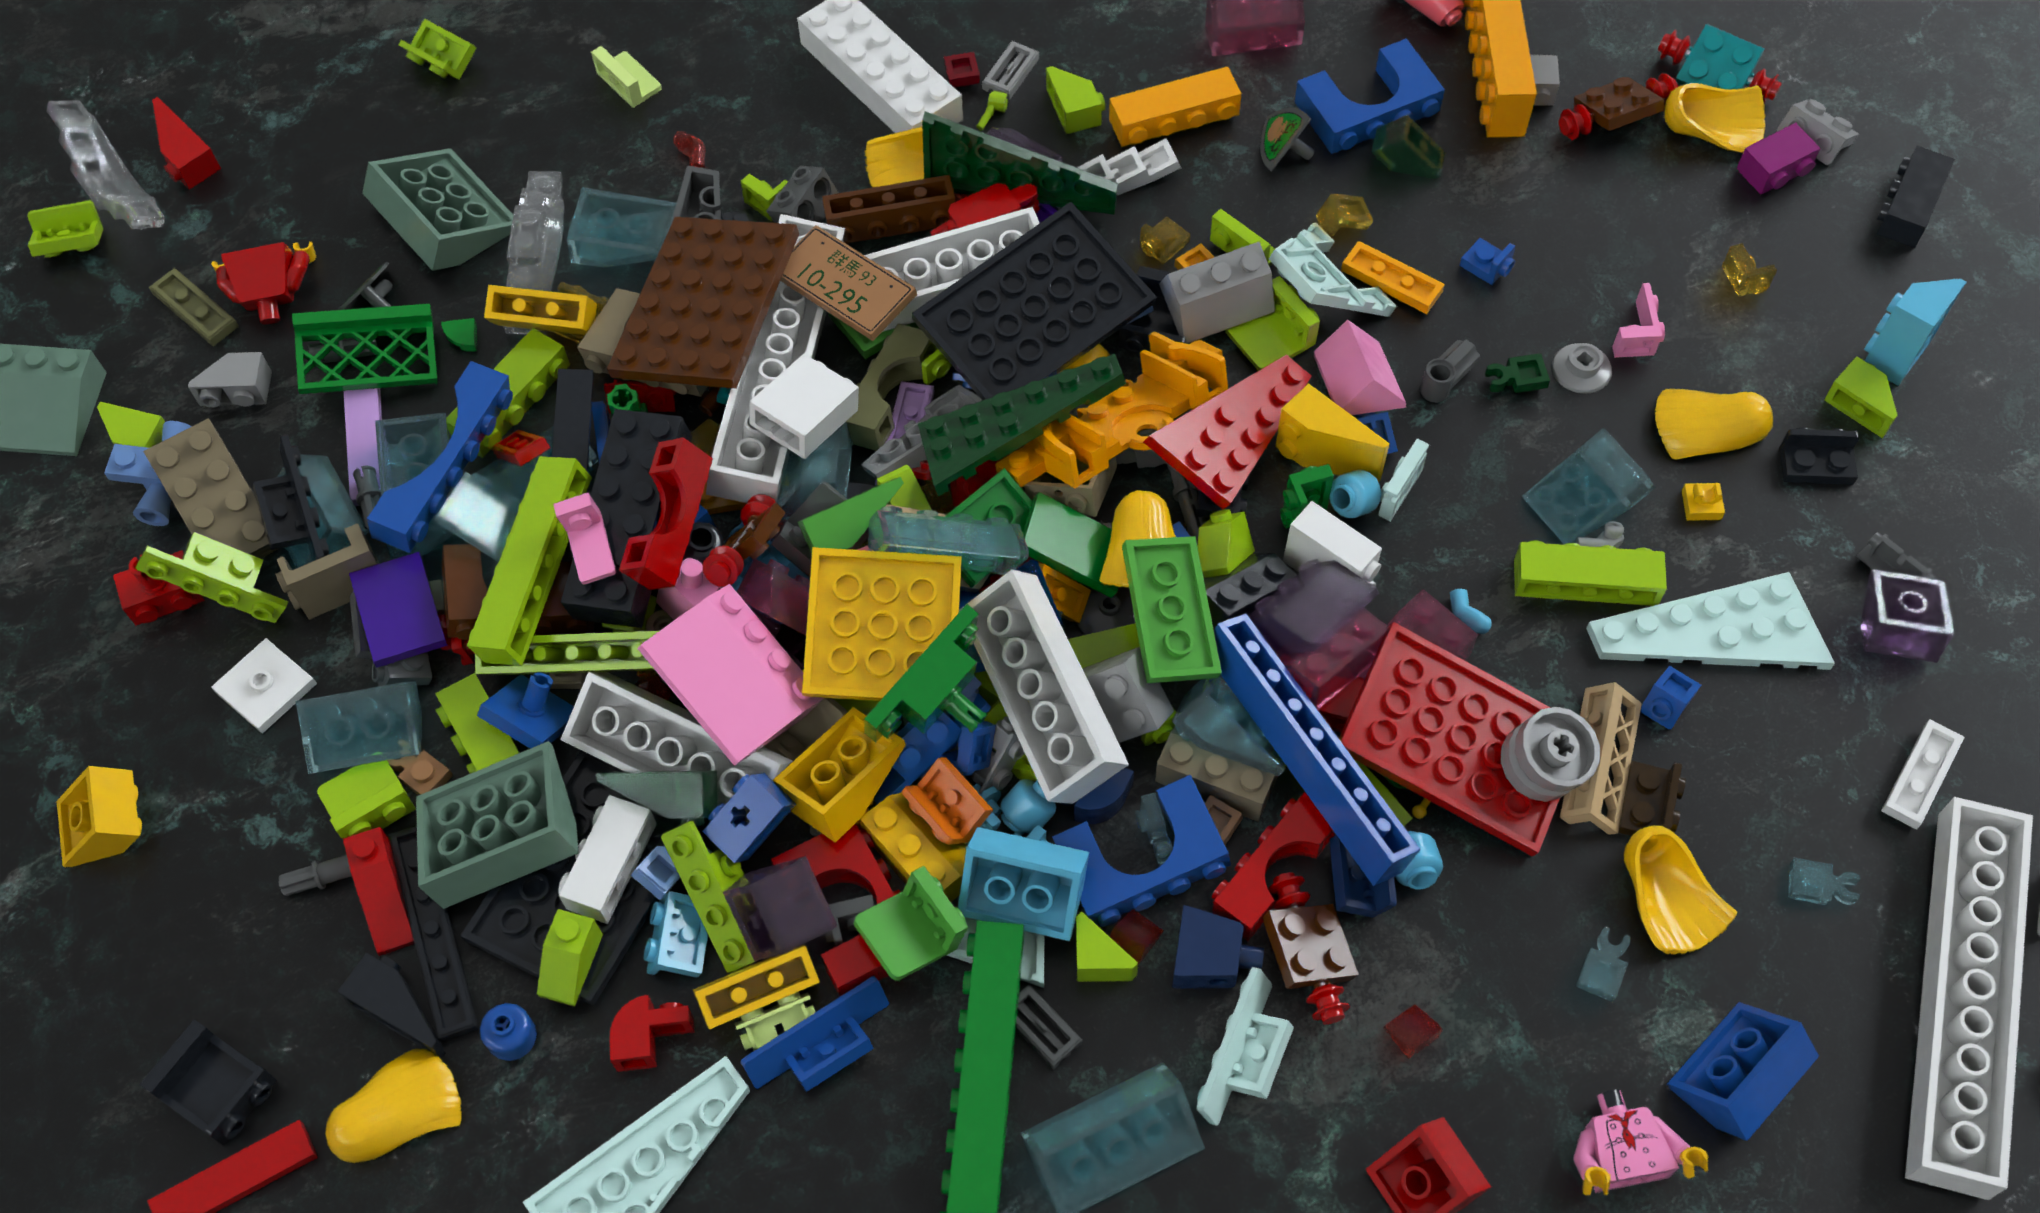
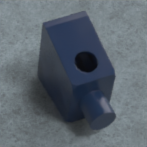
[1172,905,1264,989]

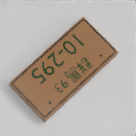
[780,225,917,341]

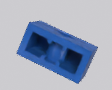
[702,773,796,863]

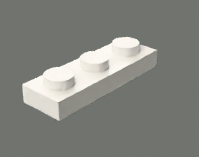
[1881,719,1965,830]

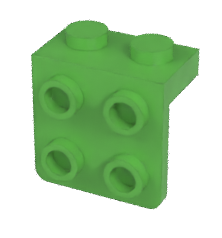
[854,866,968,980]

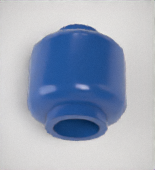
[480,1003,537,1061]

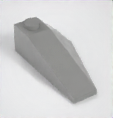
[861,385,982,479]

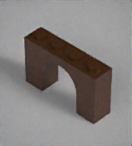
[442,544,595,640]

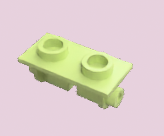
[735,991,816,1051]

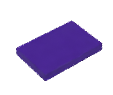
[349,552,447,668]

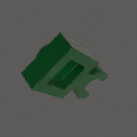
[1485,353,1550,393]

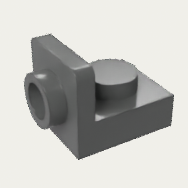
[822,895,874,947]

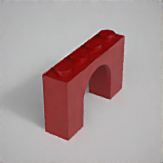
[771,823,901,997]

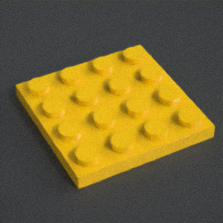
[802,547,962,701]

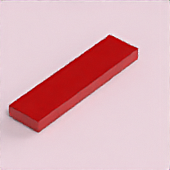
[147,1120,318,1213]

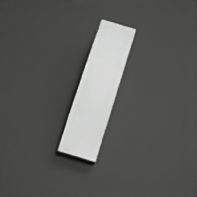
[1057,138,1181,210]

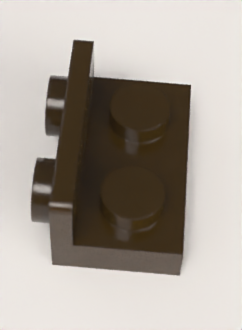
[1618,760,1686,836]

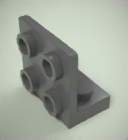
[771,481,877,576]

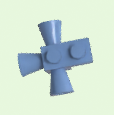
[104,421,192,526]

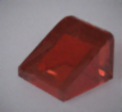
[1109,909,1163,964]
[1384,1004,1443,1059]

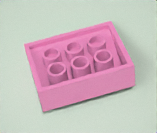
[637,584,824,766]

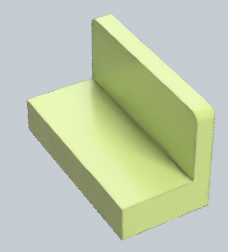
[591,46,662,108]

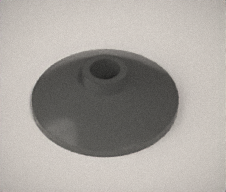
[1076,586,1135,635]

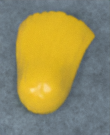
[1664,83,1765,153]
[865,127,924,188]
[1655,389,1773,459]
[1099,490,1176,588]
[1624,826,1737,955]
[325,1049,462,1163]

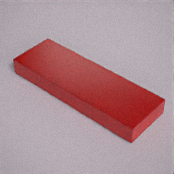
[492,430,550,466]

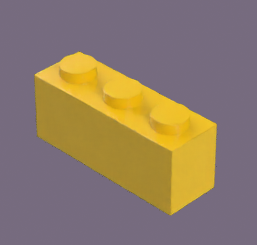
[484,285,597,335]
[693,944,820,1029]

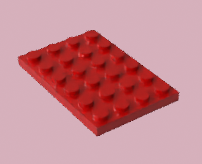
[1339,622,1560,857]

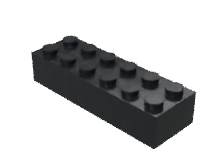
[561,409,692,628]

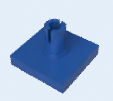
[477,672,574,749]

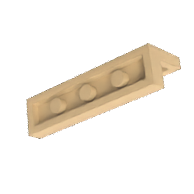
[1560,682,1642,835]

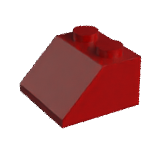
[1365,1117,1491,1213]

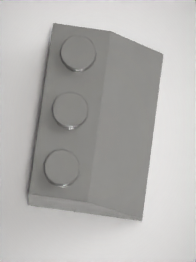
[1159,242,1275,344]

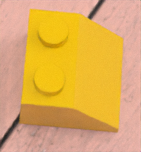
[57,766,142,867]

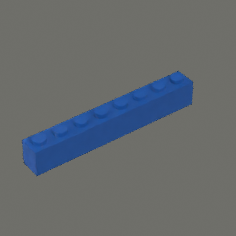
[1214,613,1421,886]

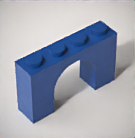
[1295,38,1445,154]
[1052,775,1231,927]

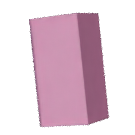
[1314,320,1406,415]

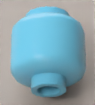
[1329,470,1381,518]
[1001,779,1056,835]
[1395,831,1443,889]

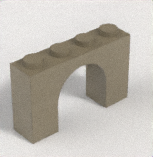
[577,288,707,397]

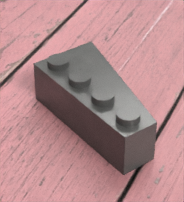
[671,165,721,224]

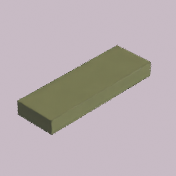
[149,268,239,346]

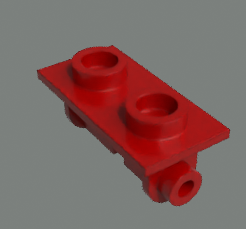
[604,379,676,413]

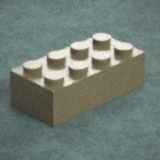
[143,418,278,559]

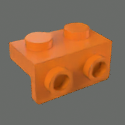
[901,757,993,845]

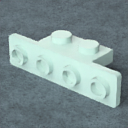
[1197,967,1294,1125]

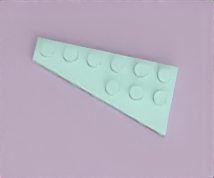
[1586,572,1835,670]
[523,1056,750,1213]

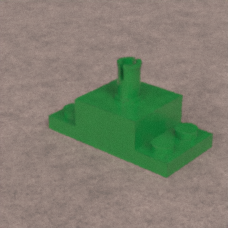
[864,604,987,743]

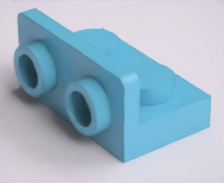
[644,891,708,978]

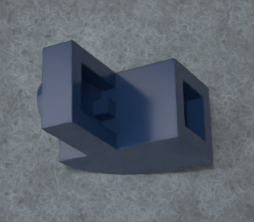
[1059,768,1134,824]

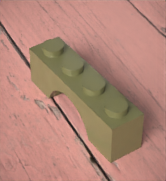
[840,324,937,451]

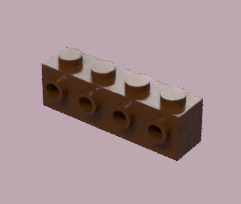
[822,175,956,244]

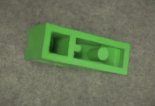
[797,477,904,554]

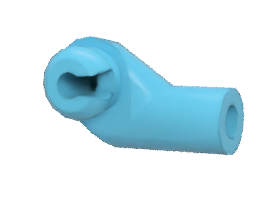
[1450,589,1492,634]

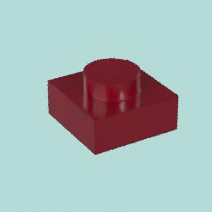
[944,52,980,87]

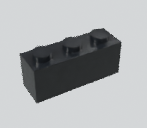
[1877,146,1955,248]

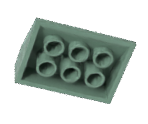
[362,148,521,271]
[0,344,106,456]
[416,741,579,909]

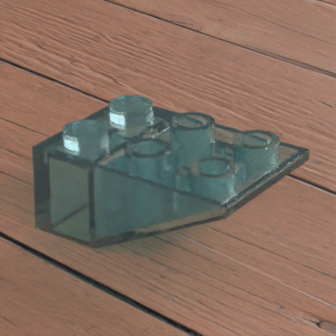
[1522,428,1656,544]

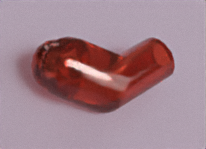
[673,131,706,168]

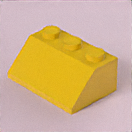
[860,793,967,902]

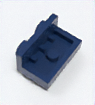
[1329,835,1397,918]

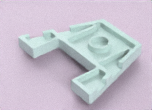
[1269,223,1397,316]

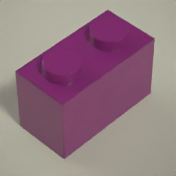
[1737,123,1821,194]

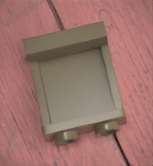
[276,523,380,619]

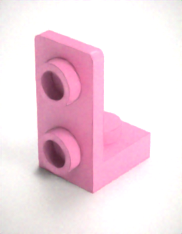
[1612,283,1665,358]
[553,493,616,585]

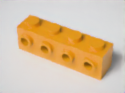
[1109,66,1242,147]

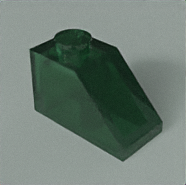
[1372,115,1445,179]

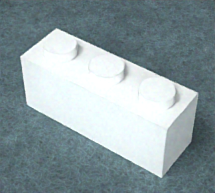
[558,795,657,924]

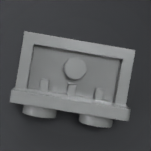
[1777,100,1859,165]

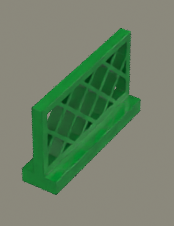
[292,304,438,394]

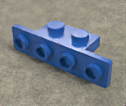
[873,693,991,804]
[741,976,889,1092]

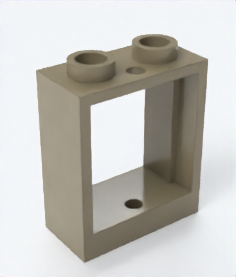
[1024,456,1117,517]

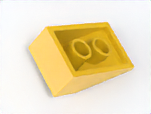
[1276,383,1390,482]
[773,707,906,842]

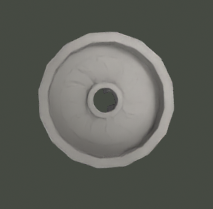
[1501,707,1600,802]

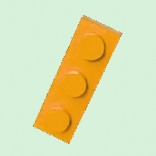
[1341,241,1445,314]

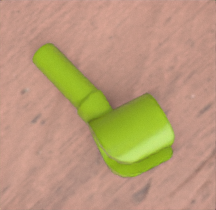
[976,91,1008,131]

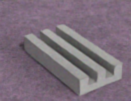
[982,41,1039,100]

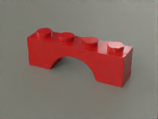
[619,437,713,590]
[1211,792,1336,941]

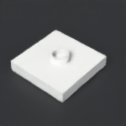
[211,638,317,734]

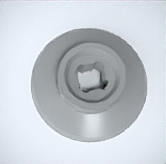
[1551,343,1612,394]

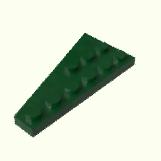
[922,111,1118,215]
[918,354,1126,497]

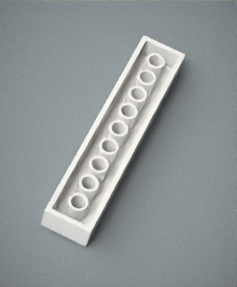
[706,214,845,503]
[1905,797,2033,1200]

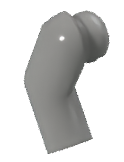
[1576,521,1624,548]

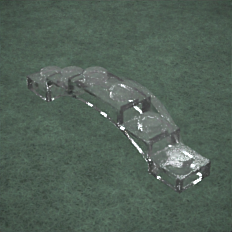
[47,100,165,230]
[504,171,564,334]

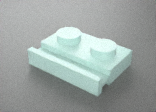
[1378,439,1430,522]

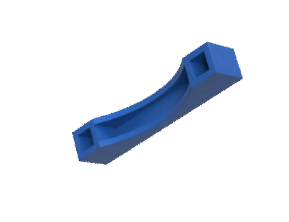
[367,361,513,553]

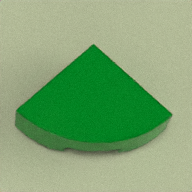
[441,318,477,352]

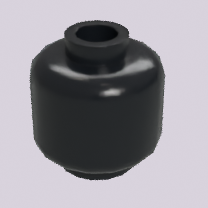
[683,522,724,565]

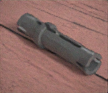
[1167,464,1206,545]

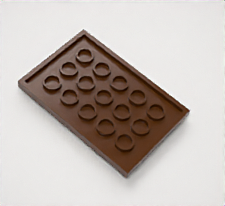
[607,217,800,389]

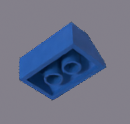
[1667,1002,1819,1141]

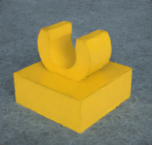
[1681,483,1725,520]

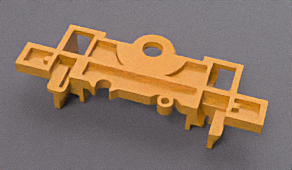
[995,331,1228,488]

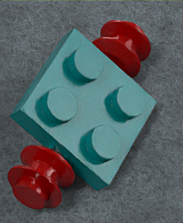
[1658,24,1782,104]

